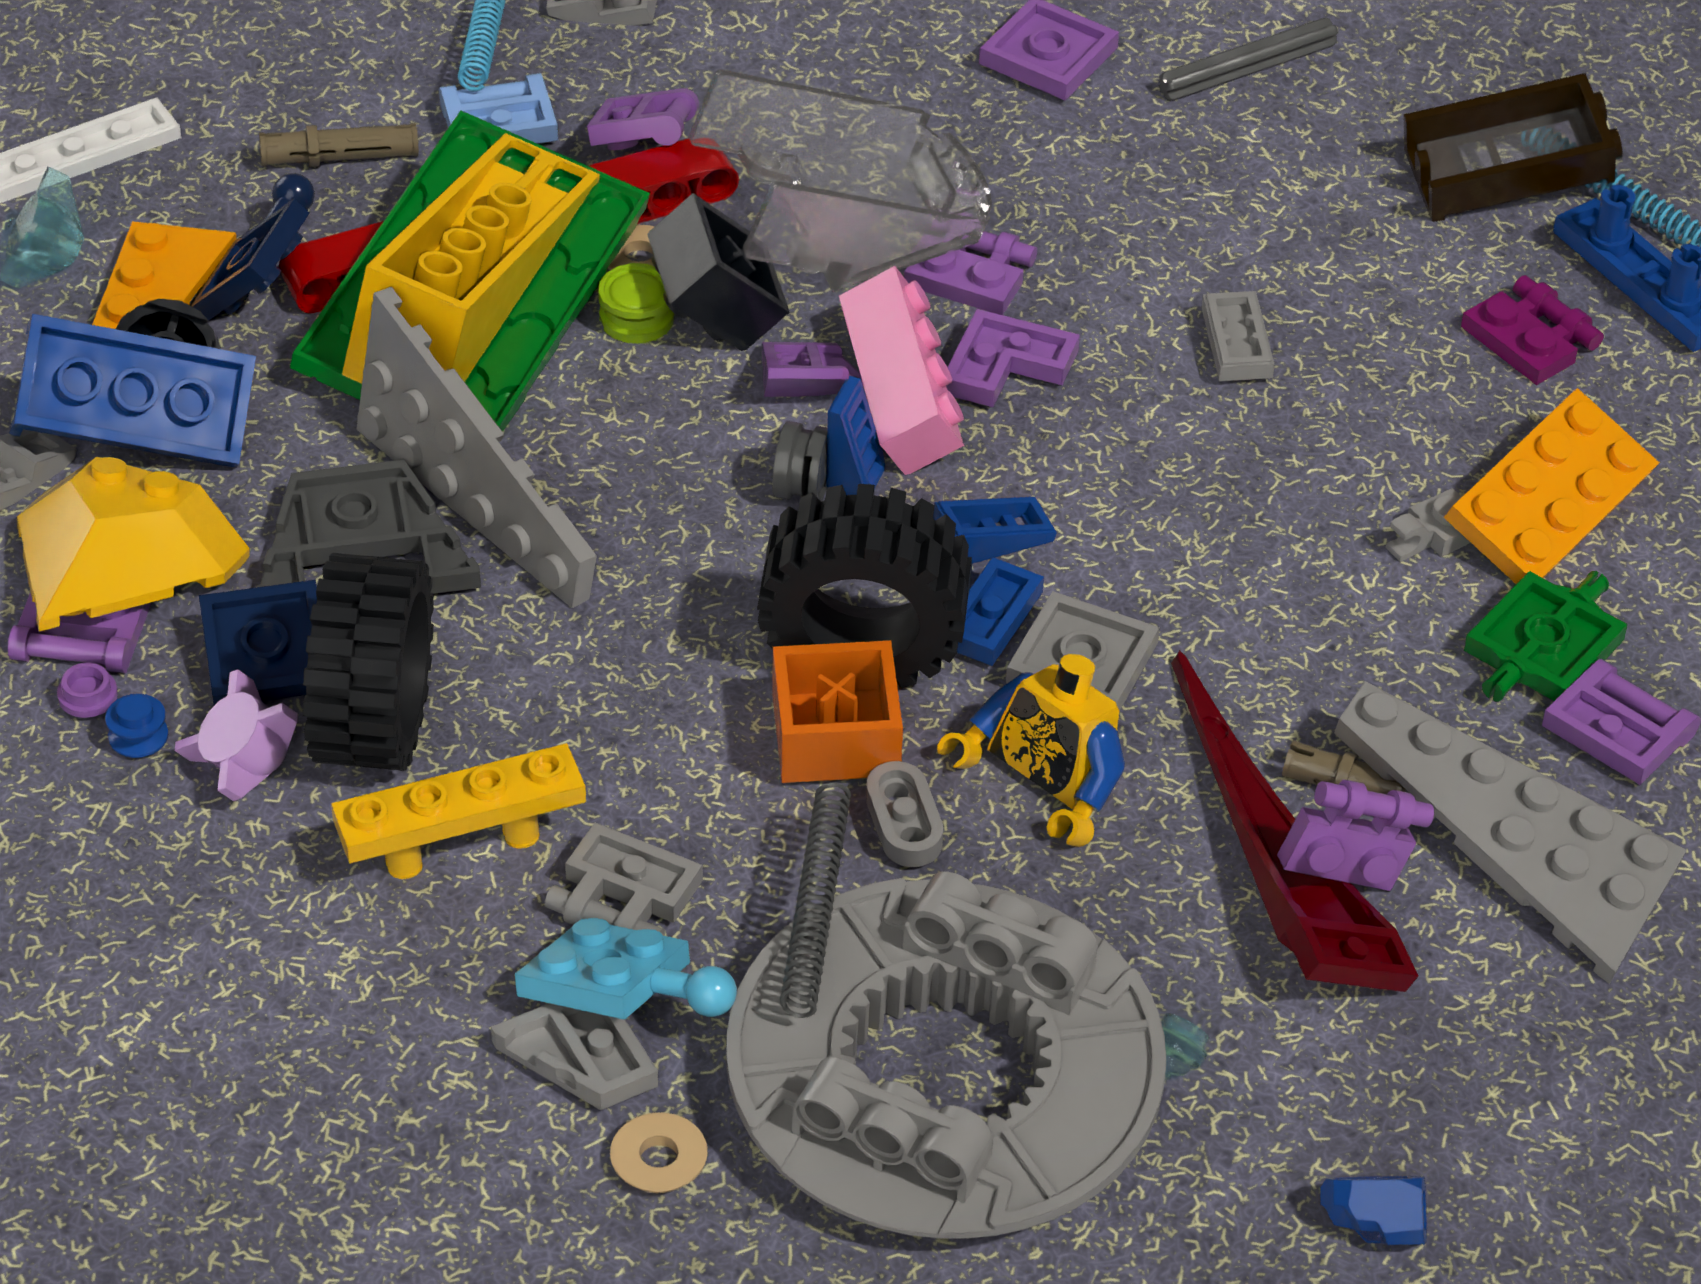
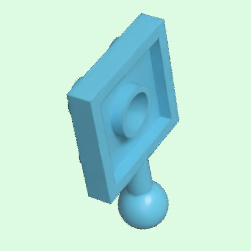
[515,918,737,1020]

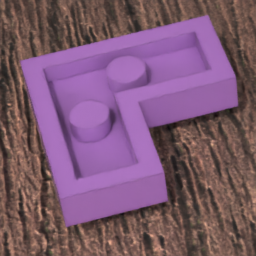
[946,309,1080,407]

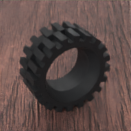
[757,484,972,688]
[303,553,434,771]

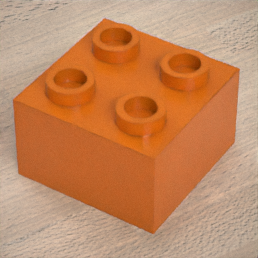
[772,640,903,783]

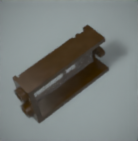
[1403,73,1623,222]

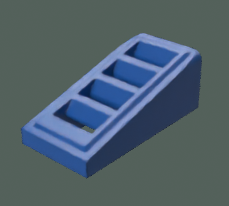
[827,376,886,495]
[933,497,1057,564]

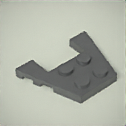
[256,459,481,594]

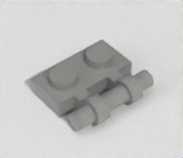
[545,822,703,936]

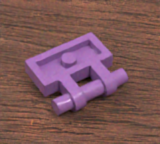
[904,217,1037,315]
[1277,780,1434,891]

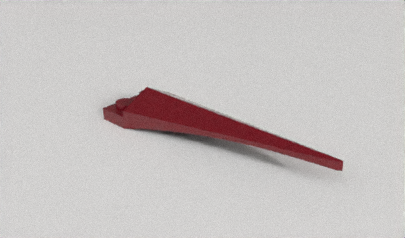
[1171,650,1419,992]

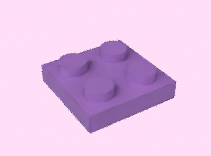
[979,0,1119,101]

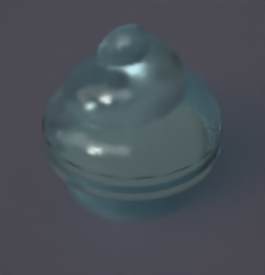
[1161,1013,1209,1081]

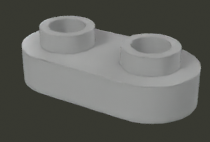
[866,761,943,867]

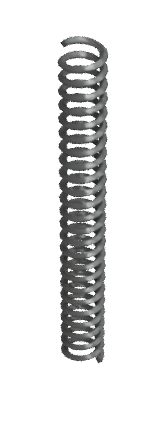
[780,783,851,1018]

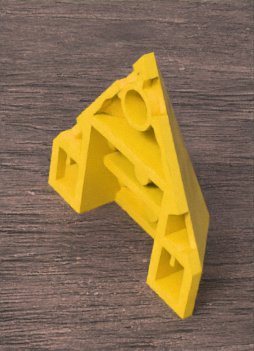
[17,457,250,632]

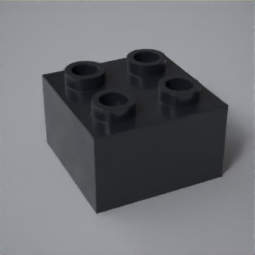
[647,193,790,351]

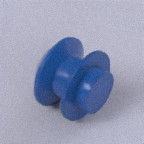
[105,694,168,758]

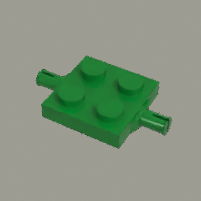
[1464,571,1628,702]

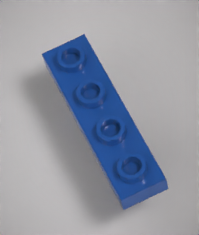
[1553,185,1701,352]

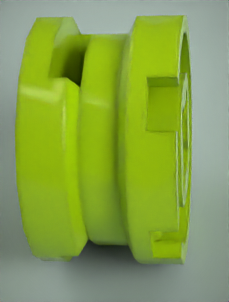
[598,263,674,344]

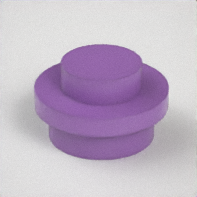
[57,663,118,718]

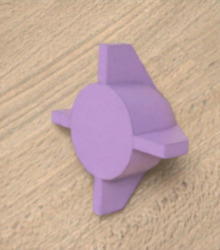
[175,669,298,801]

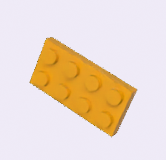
[1443,388,1660,584]

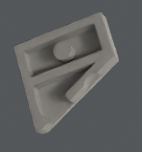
[491,1003,658,1110]

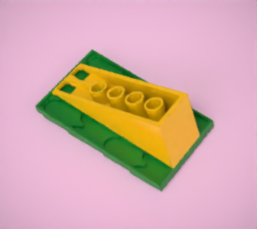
[290,110,650,432]

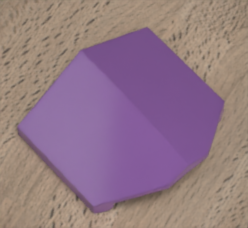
[762,342,864,397]

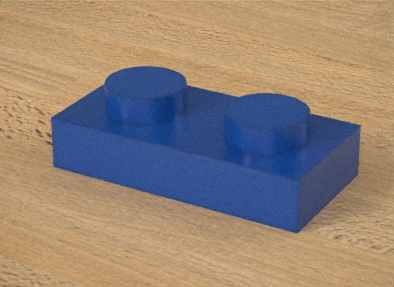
[957,557,1044,666]

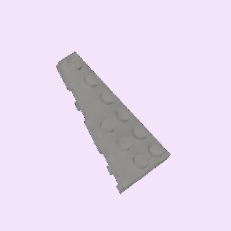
[356,287,597,608]
[1334,681,1687,984]

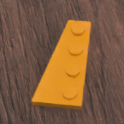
[92,221,237,329]

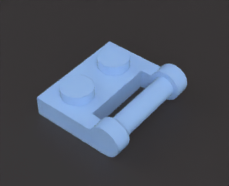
[439,73,558,144]

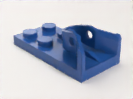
[9,314,256,467]

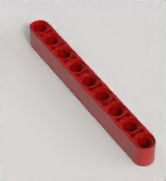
[279,135,740,314]

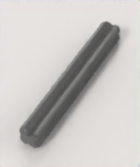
[1158,18,1338,101]

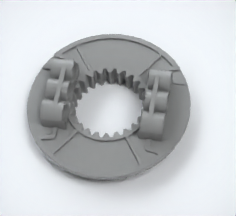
[726,871,1167,1239]

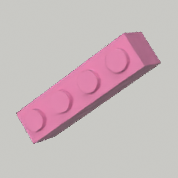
[839,266,964,475]

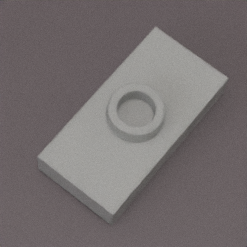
[1202,291,1275,381]

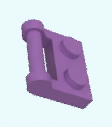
[587,88,699,150]
[8,592,151,674]
[1542,659,1701,785]

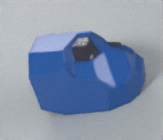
[1320,1176,1427,1245]

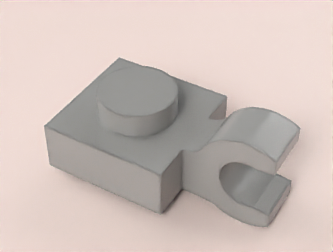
[1386,488,1471,562]

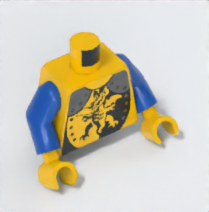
[937,654,1125,847]

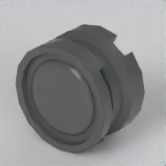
[772,421,827,501]

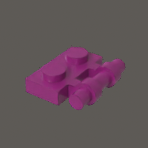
[1461,275,1604,385]

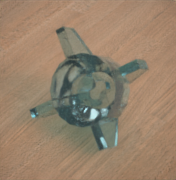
[0,167,84,288]

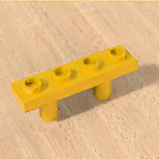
[331,743,586,879]

